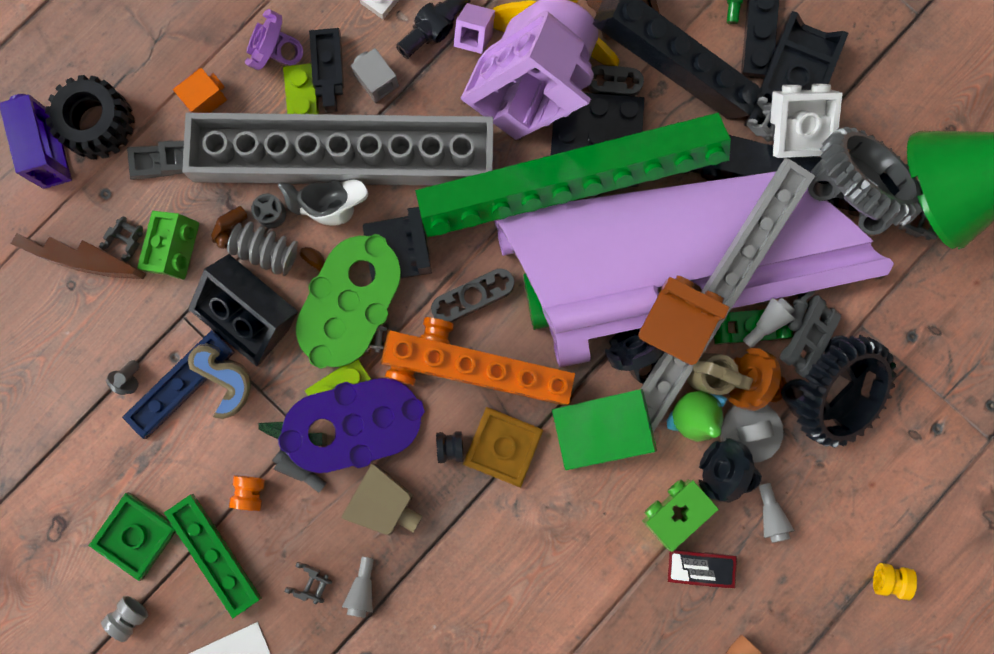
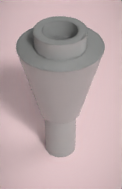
[743,297,795,348]
[758,483,795,543]
[342,557,374,618]

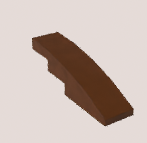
[10,233,146,279]

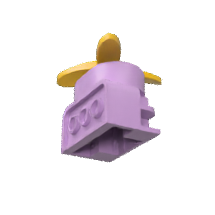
[461,0,620,140]

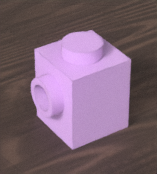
[454,3,495,54]

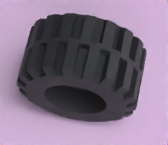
[45,75,135,160]

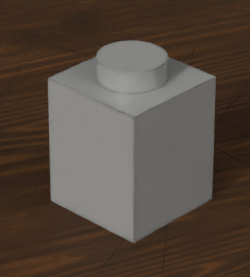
[351,48,399,103]

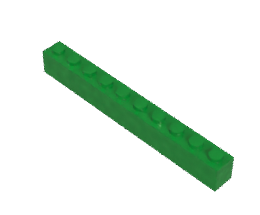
[415,112,731,237]

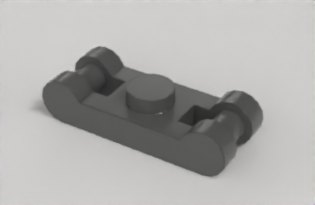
[780,295,841,378]

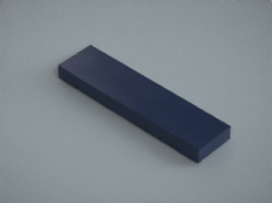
[122,330,235,439]

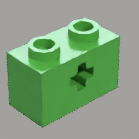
[642,479,719,552]

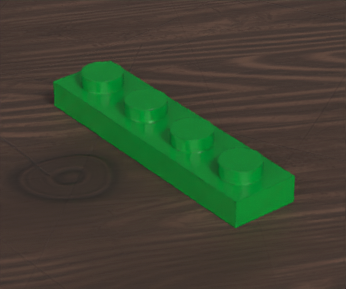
[164,494,262,619]

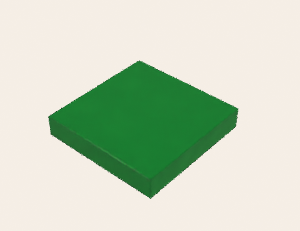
[88,492,176,581]

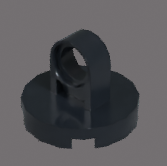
[605,329,665,384]
[699,438,762,503]

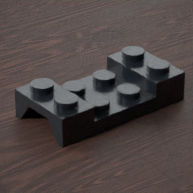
[744,11,849,128]

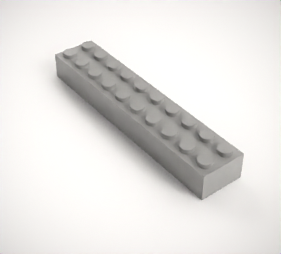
[182,113,493,185]

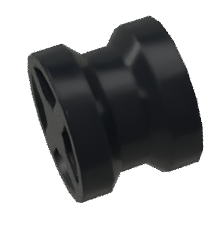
[436,431,464,463]

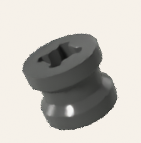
[251,194,287,229]

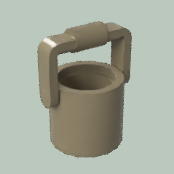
[687,353,753,395]

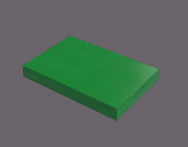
[552,389,657,470]

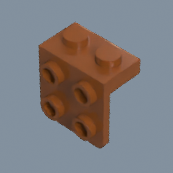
[638,275,730,365]

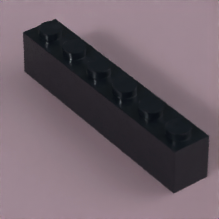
[593,0,762,119]

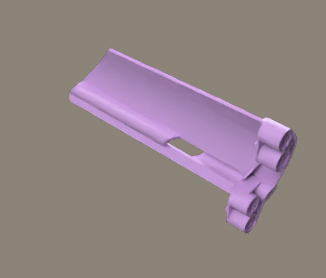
[494,172,894,368]

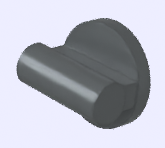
[106,360,140,395]

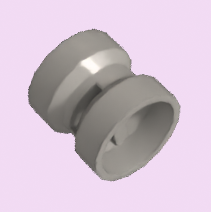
[101,596,148,642]

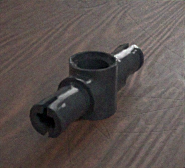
[396,0,471,59]

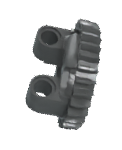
[808,127,923,235]

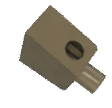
[341,464,423,536]

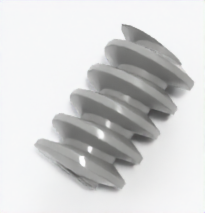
[227,221,298,276]

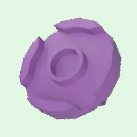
[245,9,303,70]

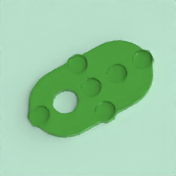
[296,234,401,369]

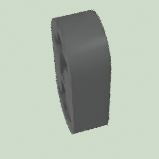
[587,65,644,97]

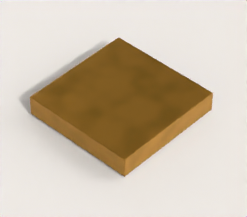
[463,407,543,488]

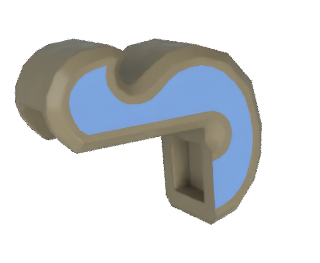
[188,343,251,419]

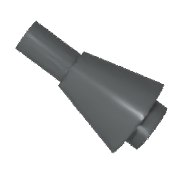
[272,450,326,493]

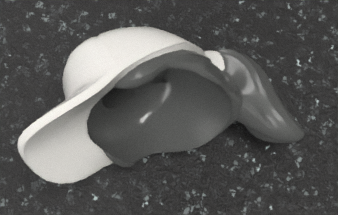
[278,179,368,225]

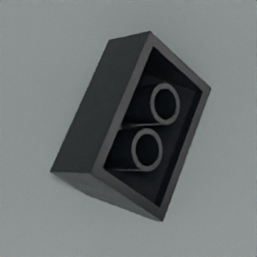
[188,254,298,367]

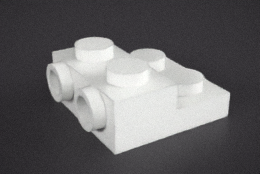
[770,84,843,158]

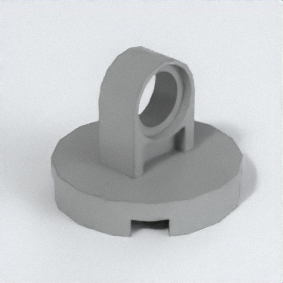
[720,405,784,462]

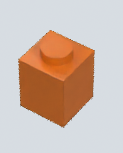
[172,68,227,113]

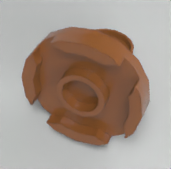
[728,348,787,411]

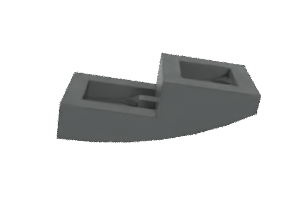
[127,141,184,180]

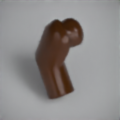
[211,206,248,249]

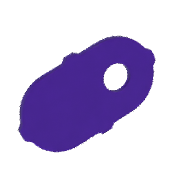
[278,378,425,473]

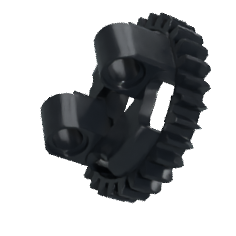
[781,335,897,448]

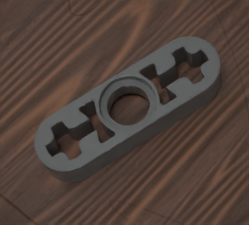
[431,269,514,323]

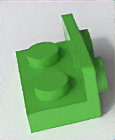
[137,211,199,280]

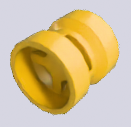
[873,563,917,601]

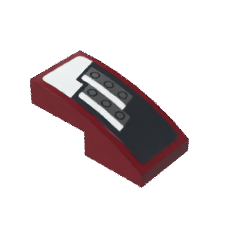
[668,550,737,588]

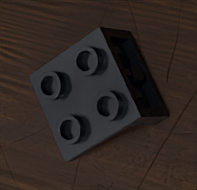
[363,207,432,281]

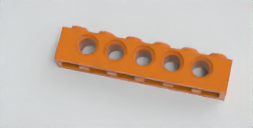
[381,330,575,405]

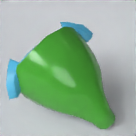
[666,391,727,442]

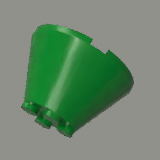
[907,131,994,250]

